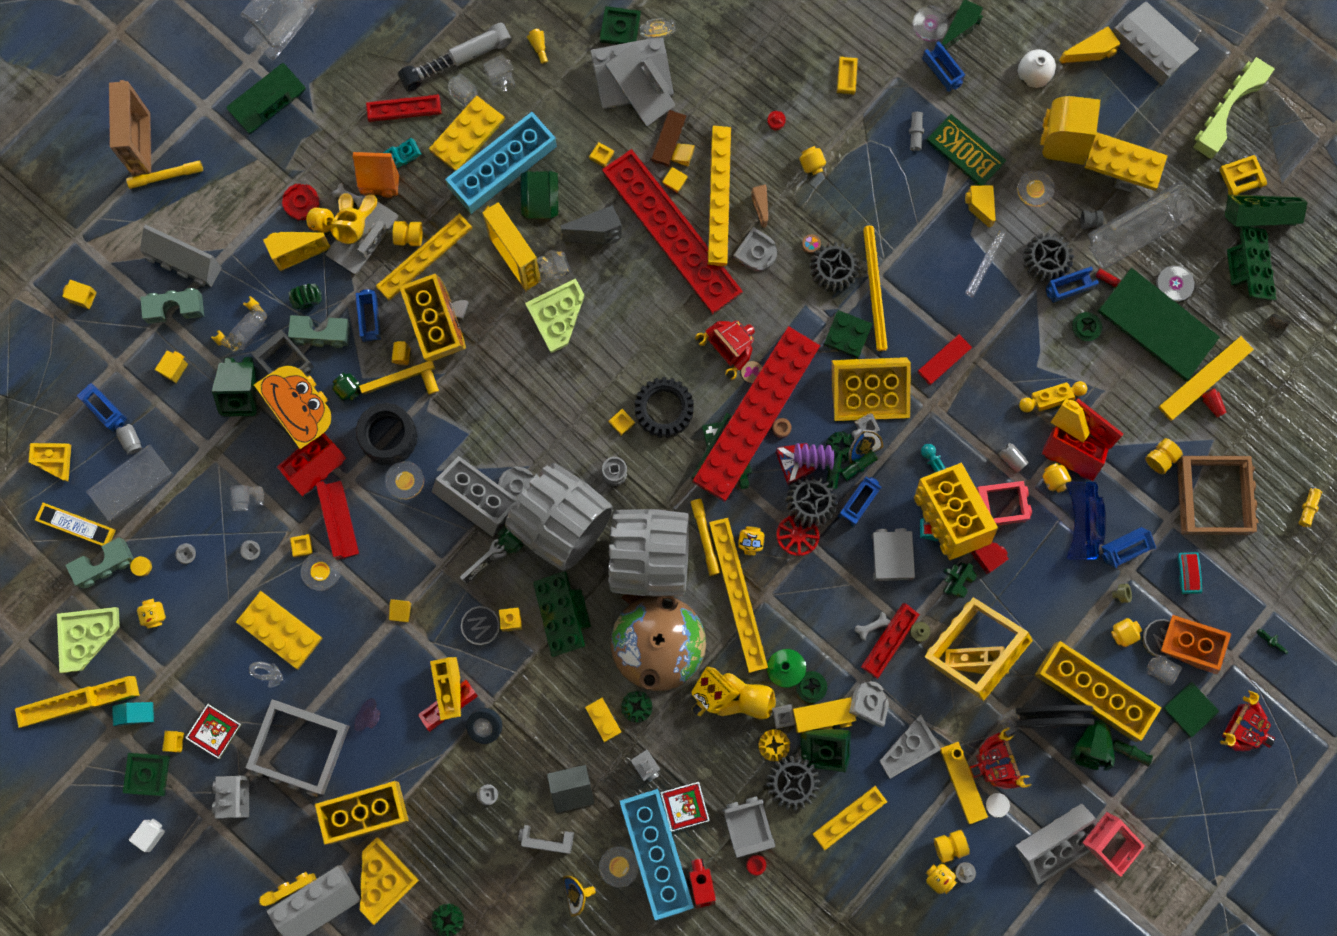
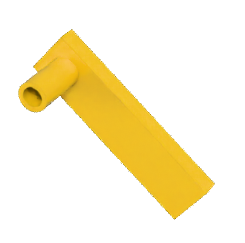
[359,361,439,395]
[940,742,988,824]

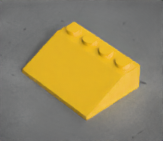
[832,357,911,421]

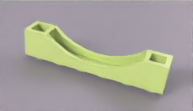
[1193,57,1274,159]

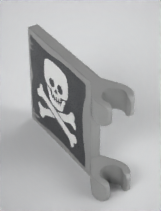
[460,539,507,585]

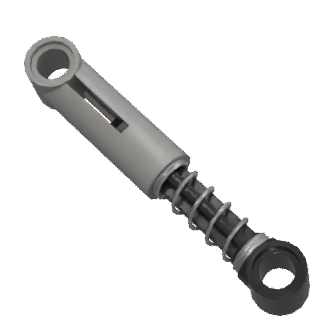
[398,23,512,92]

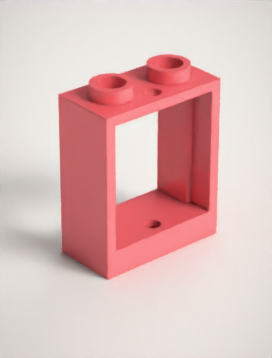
[976,481,1032,525]
[1082,812,1145,877]

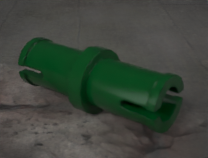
[826,449,843,489]
[840,450,878,481]
[1113,739,1153,767]

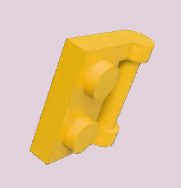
[1219,155,1267,195]

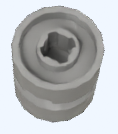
[602,457,627,486]

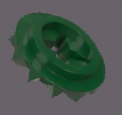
[1072,312,1102,342]
[826,431,854,462]
[796,671,827,703]
[621,691,653,723]
[431,904,464,936]

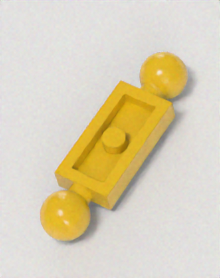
[1019,381,1087,413]

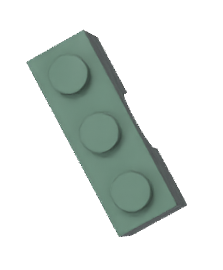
[140,288,204,324]
[288,315,350,348]
[66,537,134,589]

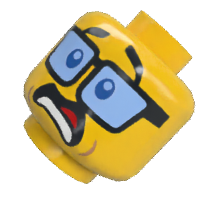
[738,526,765,555]

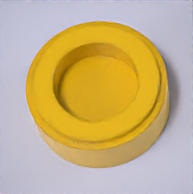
[130,556,152,577]

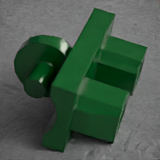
[943,562,977,598]

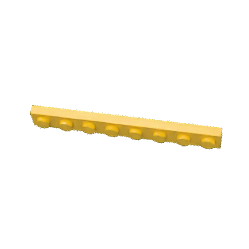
[708,126,731,266]
[709,518,768,673]

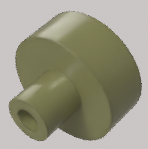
[1112,583,1132,603]
[910,622,930,642]

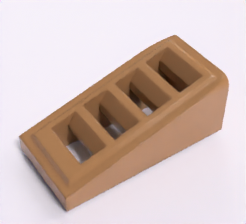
[751,184,768,228]

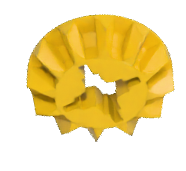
[758,729,790,761]

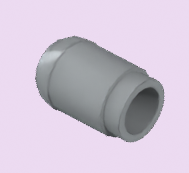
[116,424,142,455]
[999,443,1028,473]

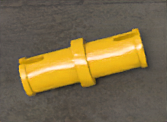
[1298,488,1322,527]

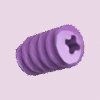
[793,443,834,470]

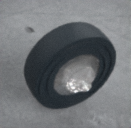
[466,708,502,744]

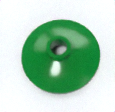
[767,649,806,688]

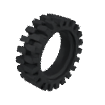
[635,377,694,438]

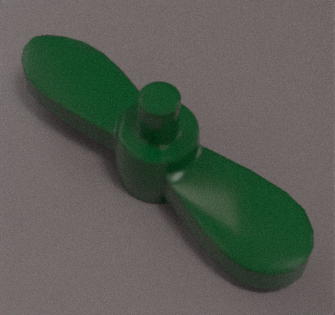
[1256,629,1288,655]

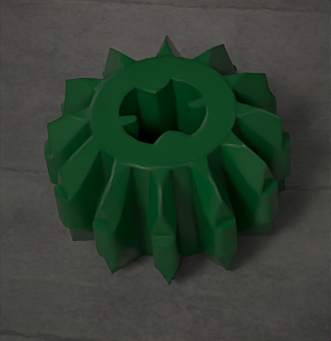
[288,283,322,310]

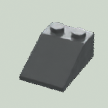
[560,205,622,244]

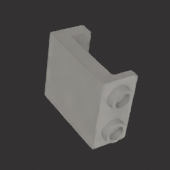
[871,528,915,581]
[723,797,776,857]
[518,825,574,853]

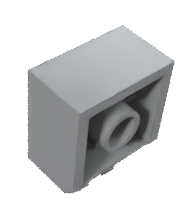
[212,776,249,818]

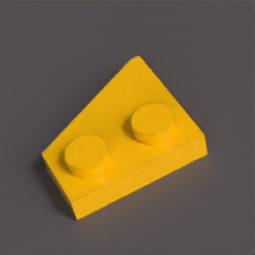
[29,443,71,481]

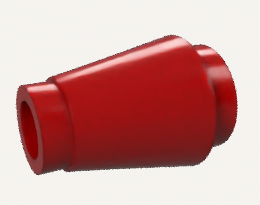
[1201,388,1227,418]

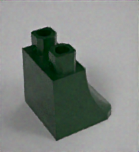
[212,357,257,417]

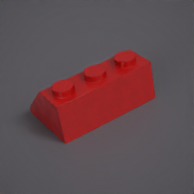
[1042,426,1109,481]
[277,433,347,496]

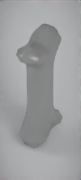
[332,183,366,209]
[854,612,891,641]

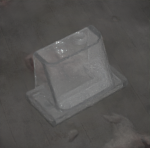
[240,0,318,61]

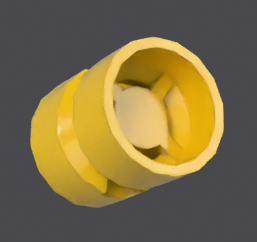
[393,221,423,246]
[1145,438,1183,474]
[934,830,970,863]

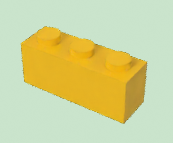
[793,697,856,734]

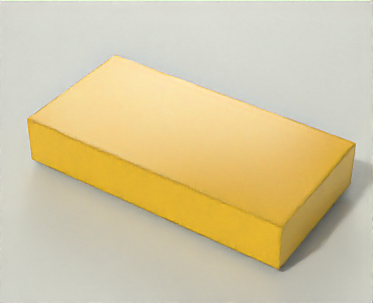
[837,57,858,95]

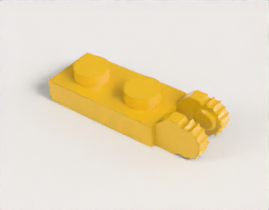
[259,872,317,906]

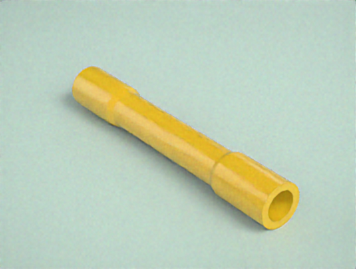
[126,160,203,189]
[691,499,721,576]

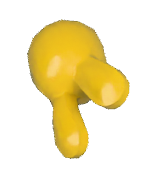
[330,193,377,244]
[717,673,776,719]

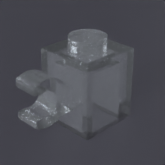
[483,54,515,92]
[537,250,572,280]
[1147,655,1182,686]

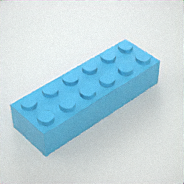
[445,112,557,214]
[620,789,694,920]

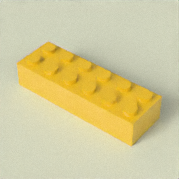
[1034,641,1161,742]

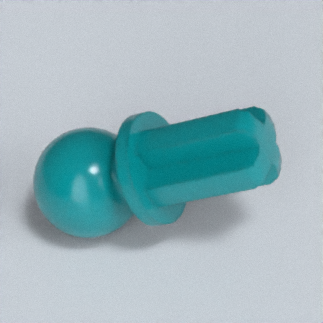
[921,444,946,472]

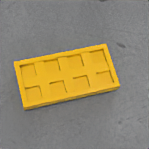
[429,95,505,171]
[1084,132,1167,191]
[236,591,323,669]

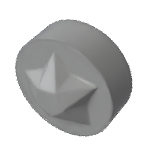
[240,540,260,560]
[175,543,196,564]
[477,785,498,805]
[955,862,976,883]

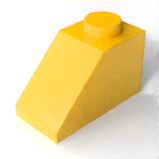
[965,185,996,227]
[1050,398,1090,443]

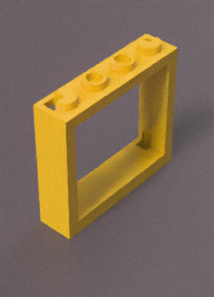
[482,202,541,292]
[925,597,1033,701]

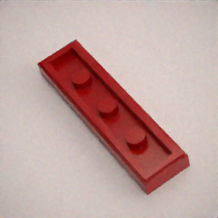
[366,95,442,122]
[861,603,920,679]

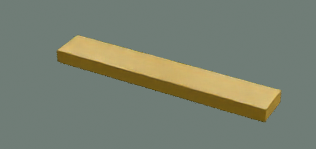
[375,213,472,301]
[1158,336,1254,421]

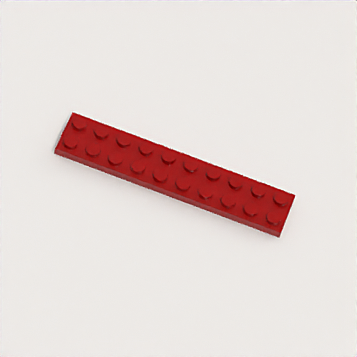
[602,149,743,315]
[692,326,820,502]

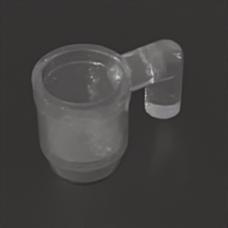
[230,485,264,511]

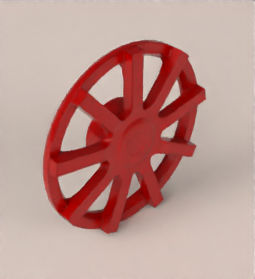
[776,515,820,556]

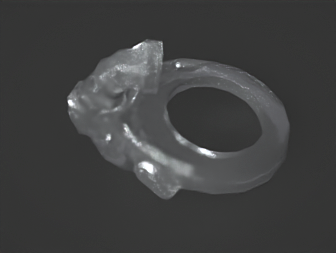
[249,662,283,688]

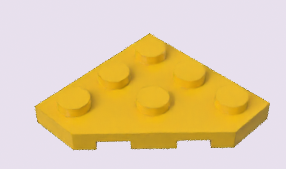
[360,837,419,925]

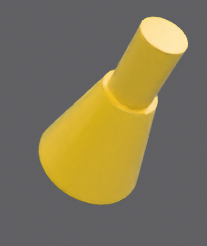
[527,29,548,64]

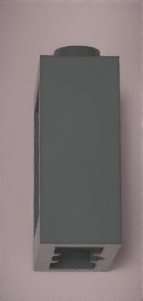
[252,330,314,376]

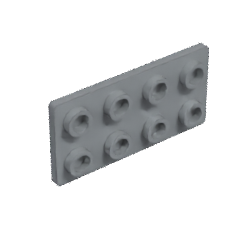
[605,44,675,126]
[326,201,398,275]

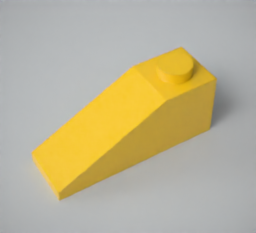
[1059,26,1121,63]
[945,646,1009,674]
[430,657,461,720]

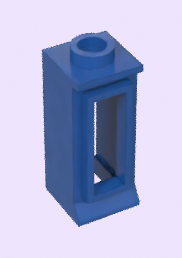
[922,42,965,92]
[1046,266,1099,303]
[356,289,382,342]
[77,383,127,432]
[838,477,881,527]
[1101,527,1156,568]

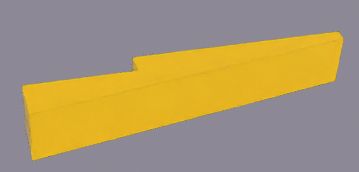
[15,676,140,728]

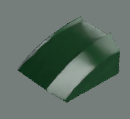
[521,171,559,219]
[801,729,851,773]

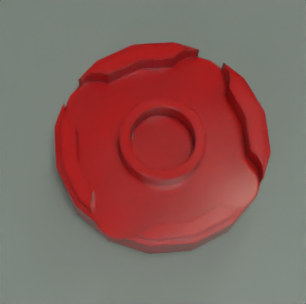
[282,183,320,220]

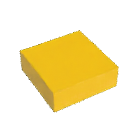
[589,142,614,168]
[662,167,688,193]
[608,409,635,436]
[290,534,313,558]

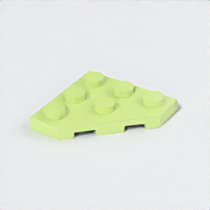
[525,279,584,353]
[57,607,120,673]

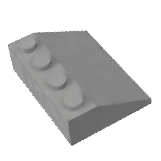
[1112,2,1199,85]
[591,36,674,109]

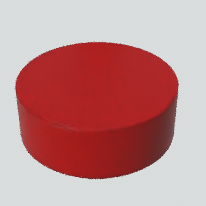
[746,855,766,876]

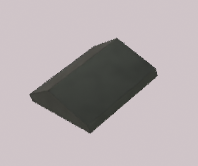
[547,765,595,813]

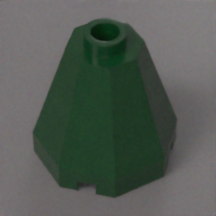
[1070,720,1115,771]

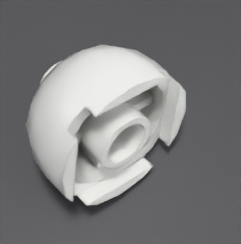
[1018,49,1056,88]

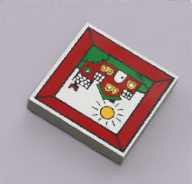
[186,704,242,759]
[660,782,709,832]

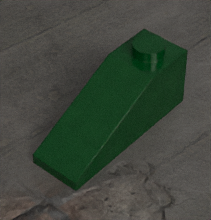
[941,0,984,50]

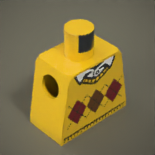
[691,666,740,716]

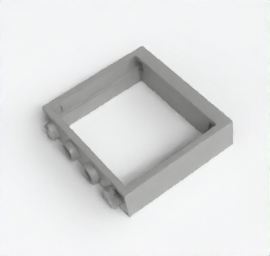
[246,699,350,797]

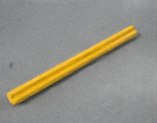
[863,226,887,351]

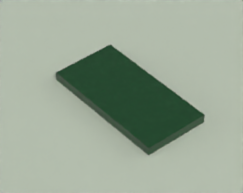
[1097,268,1220,381]

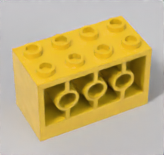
[914,463,998,560]

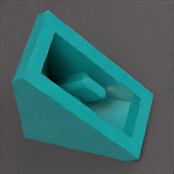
[112,702,154,726]

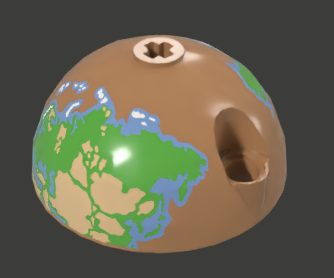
[610,596,706,691]

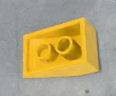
[263,232,331,271]

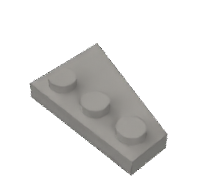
[879,715,941,779]

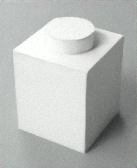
[129,819,165,852]

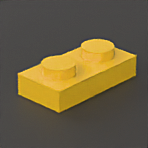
[585,698,622,742]

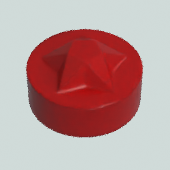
[767,111,786,130]

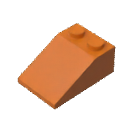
[353,152,399,197]
[1161,615,1231,674]

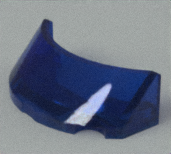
[1066,482,1106,559]

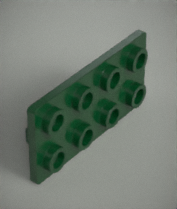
[226,63,306,134]
[1227,226,1276,301]
[533,571,591,657]

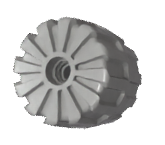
[505,463,613,571]
[609,509,689,596]

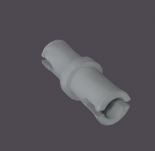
[909,112,924,151]

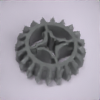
[1023,232,1074,283]
[809,242,860,292]
[785,476,838,528]
[766,756,820,810]

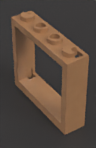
[109,80,151,176]
[1177,456,1259,535]

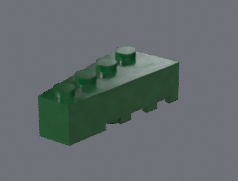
[1224,195,1308,227]

